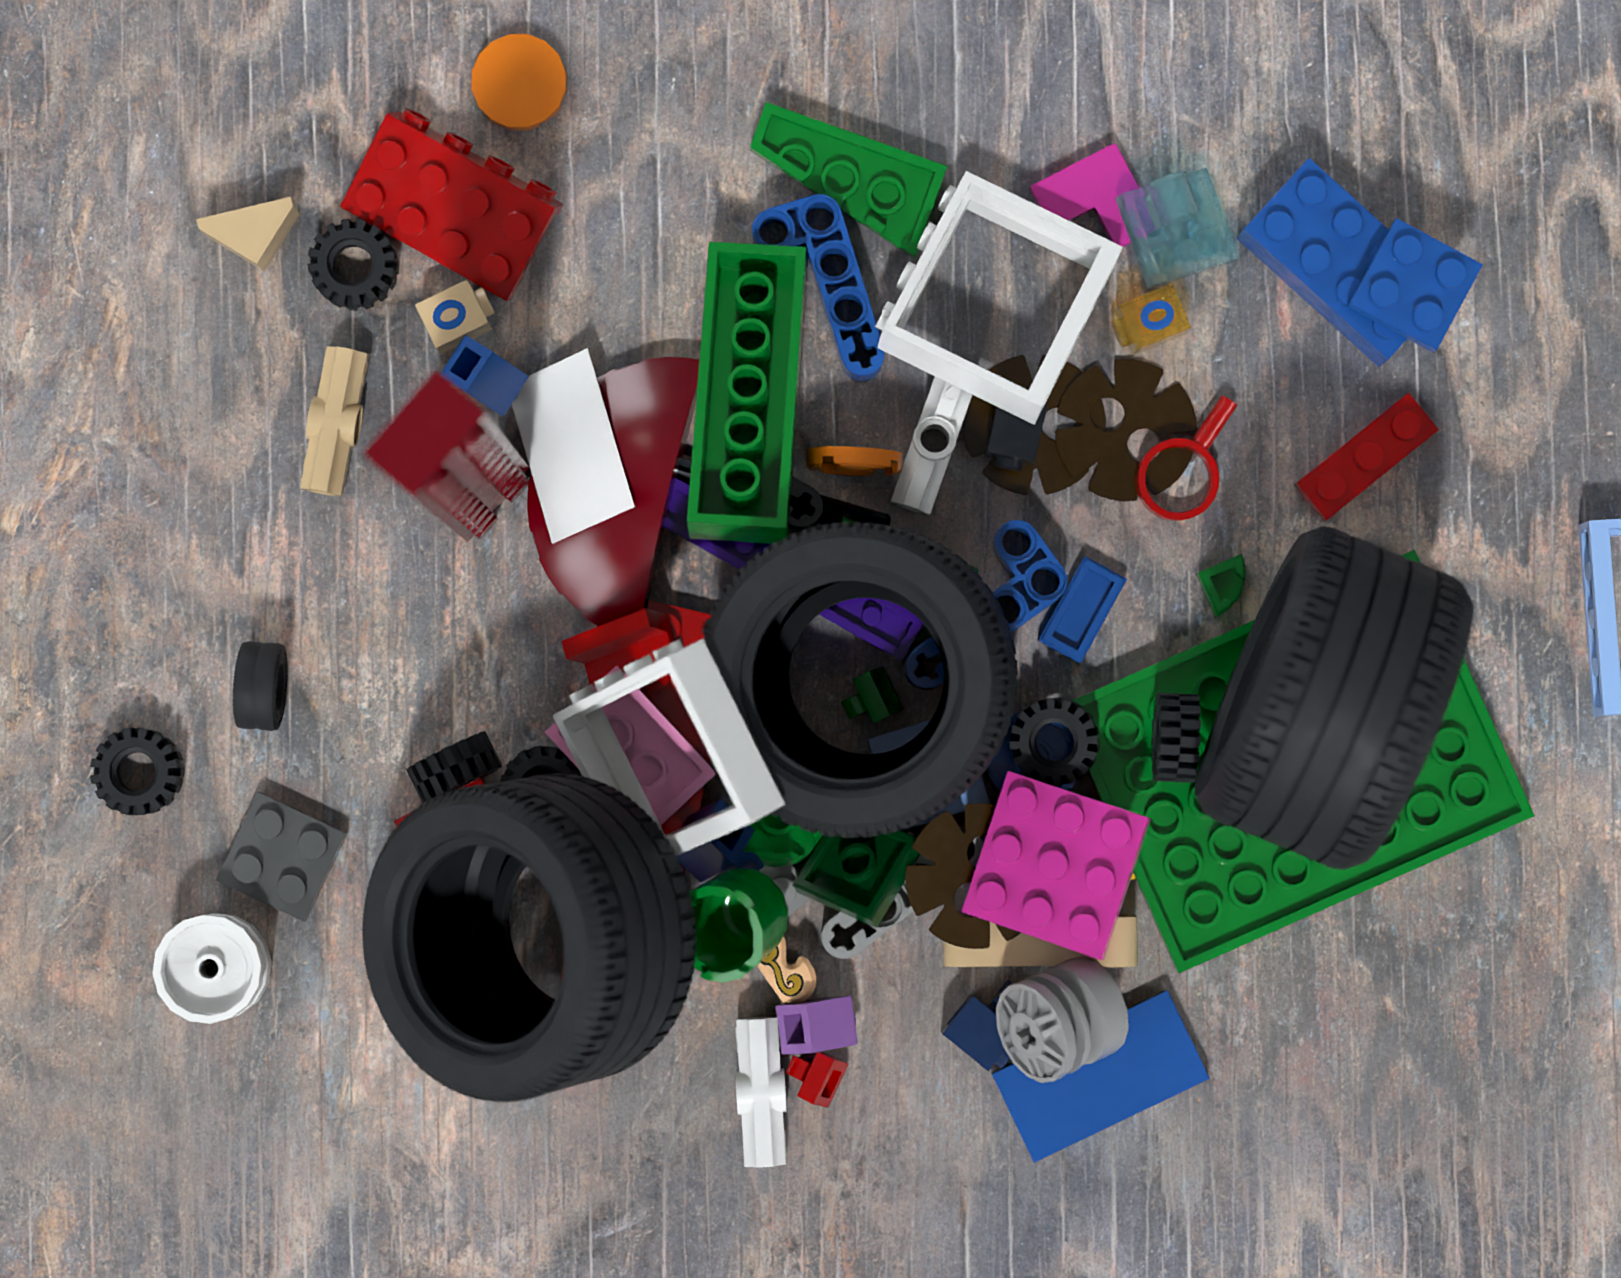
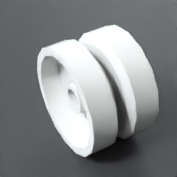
[153,913,272,1024]

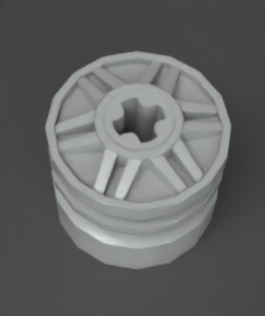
[996,957,1129,1083]

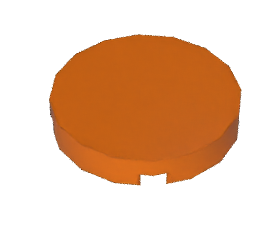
[471,34,567,131]
[806,446,903,476]

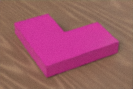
[1029,143,1160,248]

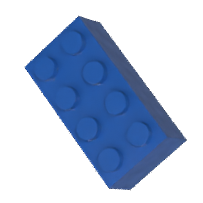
[1236,158,1407,367]

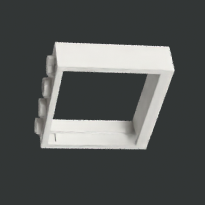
[875,171,1123,425]
[552,639,785,856]

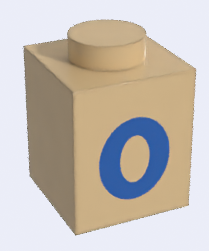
[415,280,495,355]

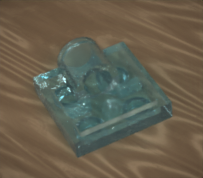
[1115,168,1239,289]

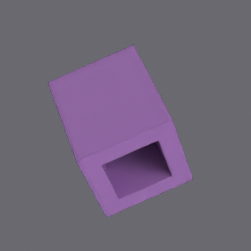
[776,996,858,1054]

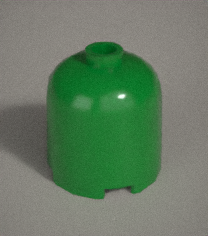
[690,868,789,983]

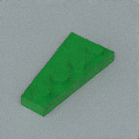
[750,102,947,259]

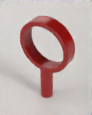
[1135,395,1237,521]

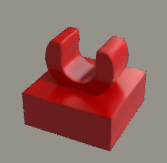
[785,1052,849,1108]

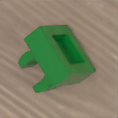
[841,666,904,723]

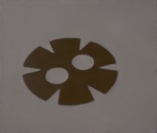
[963,354,1106,495]
[1055,359,1197,502]
[906,803,1021,949]

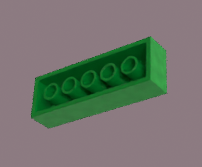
[687,242,807,544]

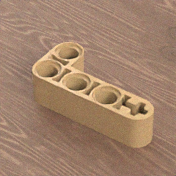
[943,915,1138,967]

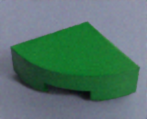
[1196,554,1246,618]

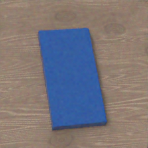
[991,990,1210,1163]

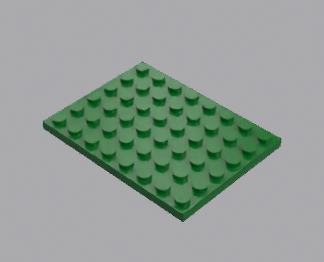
[1072,549,1535,974]

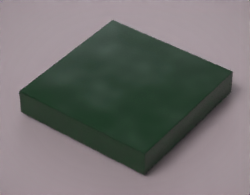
[792,830,920,928]

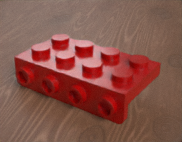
[340,108,563,301]

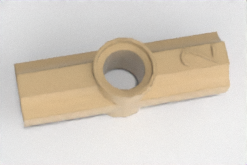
[300,346,369,497]

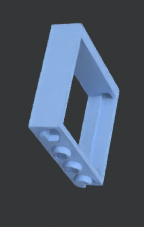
[1578,519,1621,717]

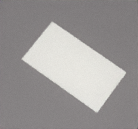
[512,348,635,544]

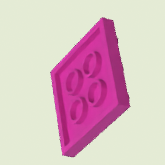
[961,771,1151,960]

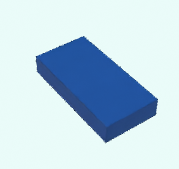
[1038,556,1127,664]

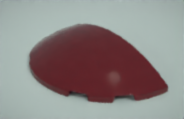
[527,357,699,626]

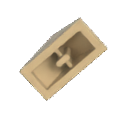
[196,197,300,272]

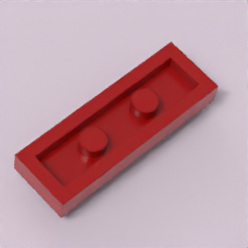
[1294,392,1439,522]

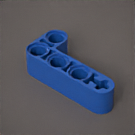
[752,194,885,382]
[904,520,1067,690]

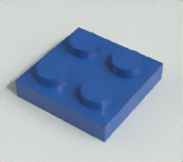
[1347,218,1483,353]

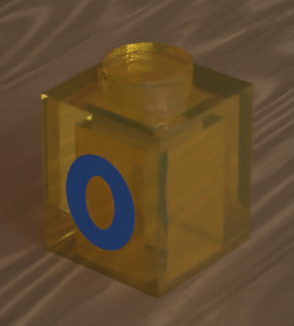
[1111,283,1191,356]

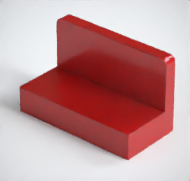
[561,608,674,686]

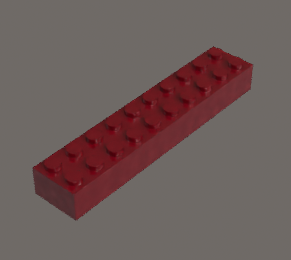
[362,369,531,542]

